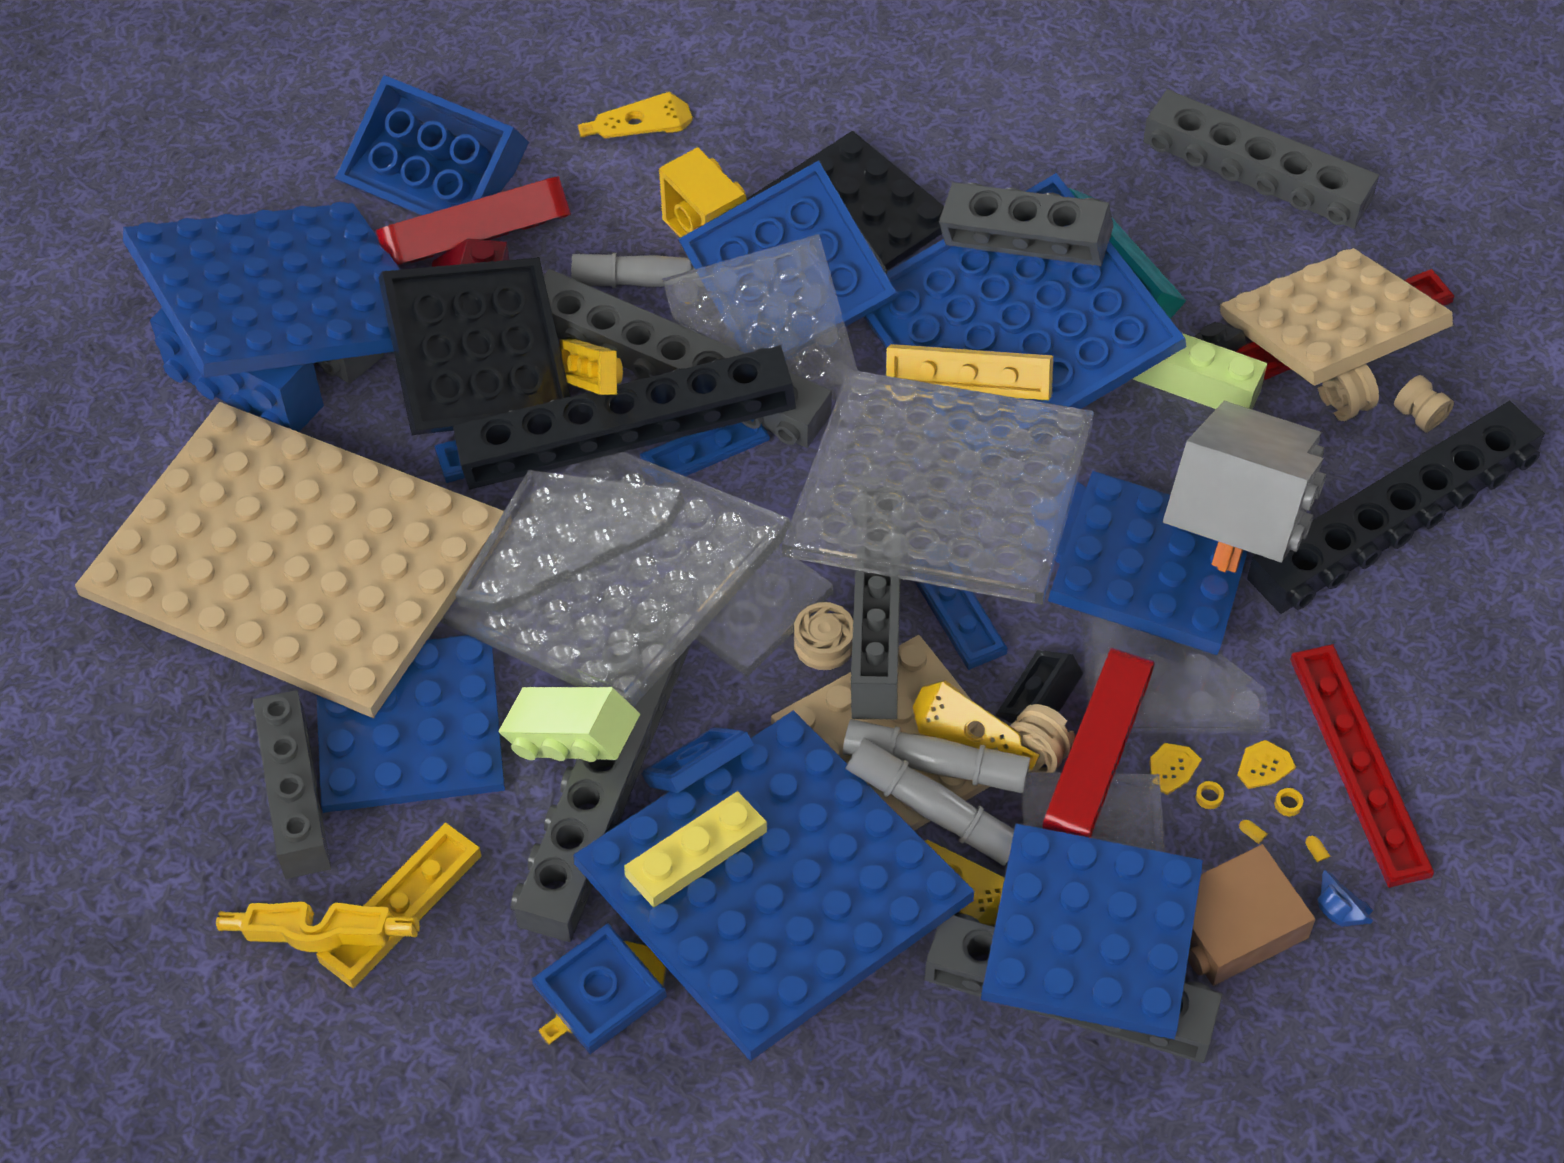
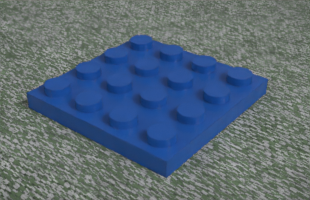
[678,161,898,360]
[1048,471,1248,655]
[316,632,505,813]
[981,823,1203,1040]

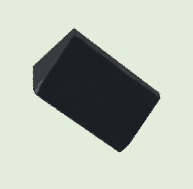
[996,650,1084,723]

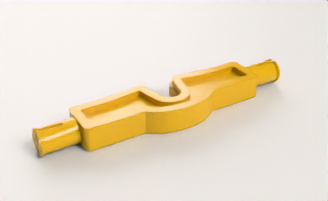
[216,902,420,952]

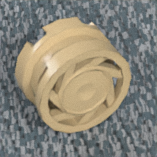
[1318,364,1379,421]
[794,602,853,670]
[1003,704,1075,776]

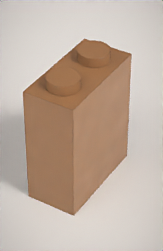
[1188,844,1316,986]

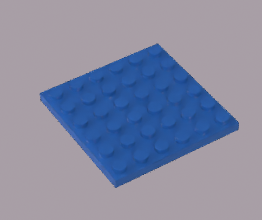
[864,173,1187,473]
[123,202,400,378]
[573,710,974,1061]

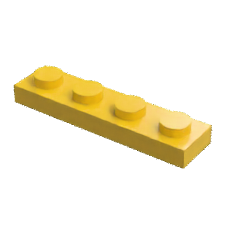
[559,339,623,395]
[886,344,1053,400]
[316,822,481,989]

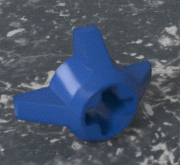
[1318,870,1373,927]

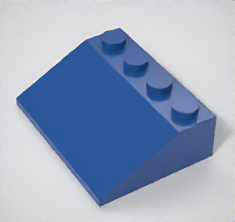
[335,75,529,216]

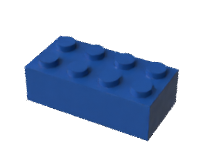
[150,308,324,432]

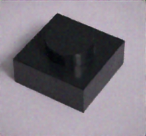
[1194,322,1247,352]

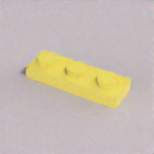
[624,791,767,908]

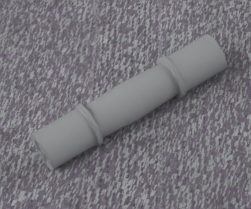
[571,252,705,290]
[843,719,1030,794]
[845,737,1014,866]

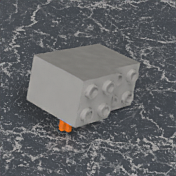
[1163,401,1326,573]

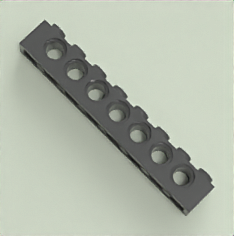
[544,269,832,448]
[511,606,693,943]

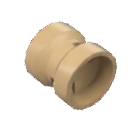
[1394,375,1454,433]

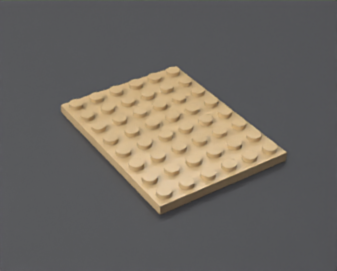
[75,402,508,718]

